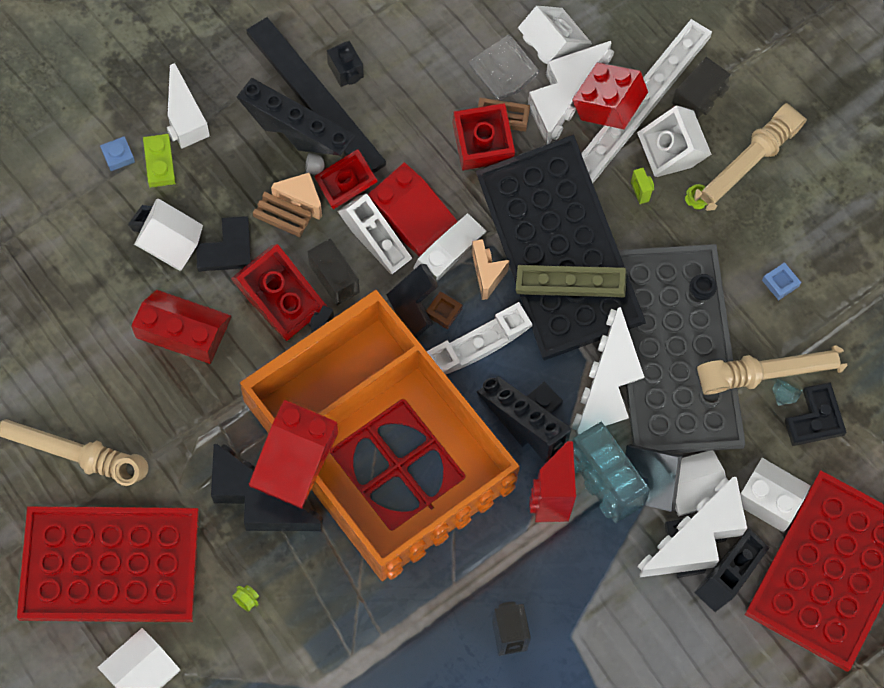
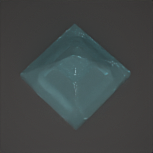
[772,379,802,406]

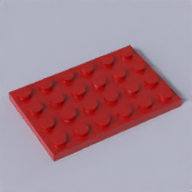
[744,470,884,672]
[17,506,199,622]

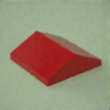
[314,149,378,210]

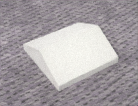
[134,199,203,271]
[675,450,726,517]
[97,628,181,688]

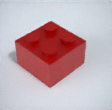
[572,62,648,130]
[452,103,515,171]

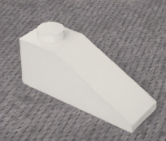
[167,63,210,149]
[337,194,412,274]
[413,213,486,282]

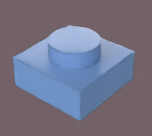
[100,136,135,171]
[762,263,801,300]

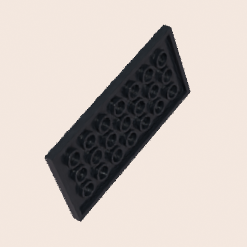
[475,135,646,361]

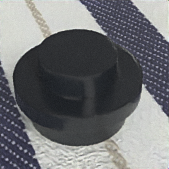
[689,274,717,300]

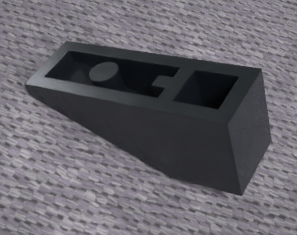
[694,529,770,612]

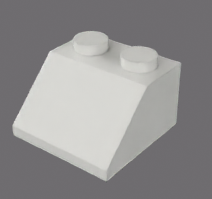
[518,6,592,64]
[637,105,712,177]
[740,458,811,533]

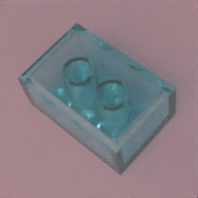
[573,421,650,524]

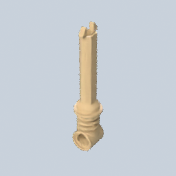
[694,103,807,211]
[697,345,848,395]
[0,419,148,486]

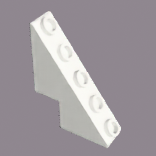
[528,41,614,145]
[572,307,644,435]
[638,477,747,577]

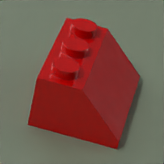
[131,290,232,364]
[529,441,576,522]

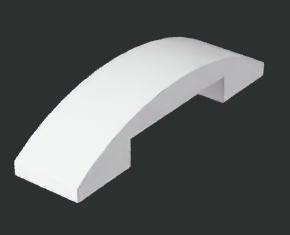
[427,302,532,375]

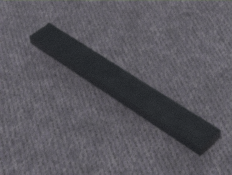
[246,17,386,174]

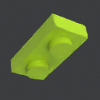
[143,134,176,188]

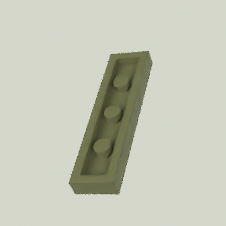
[516,265,627,297]

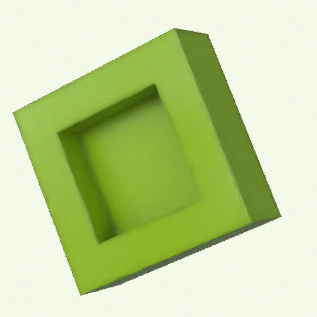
[631,168,654,204]

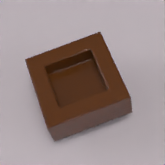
[426,291,463,330]

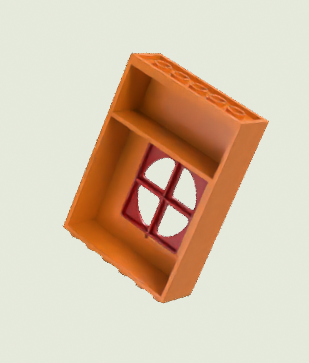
[240,290,520,582]

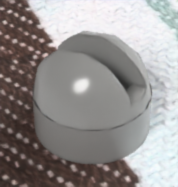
[305,153,324,174]

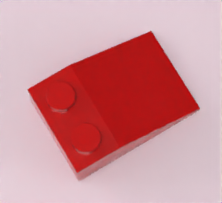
[368,162,458,257]
[231,244,328,341]
[249,400,338,509]

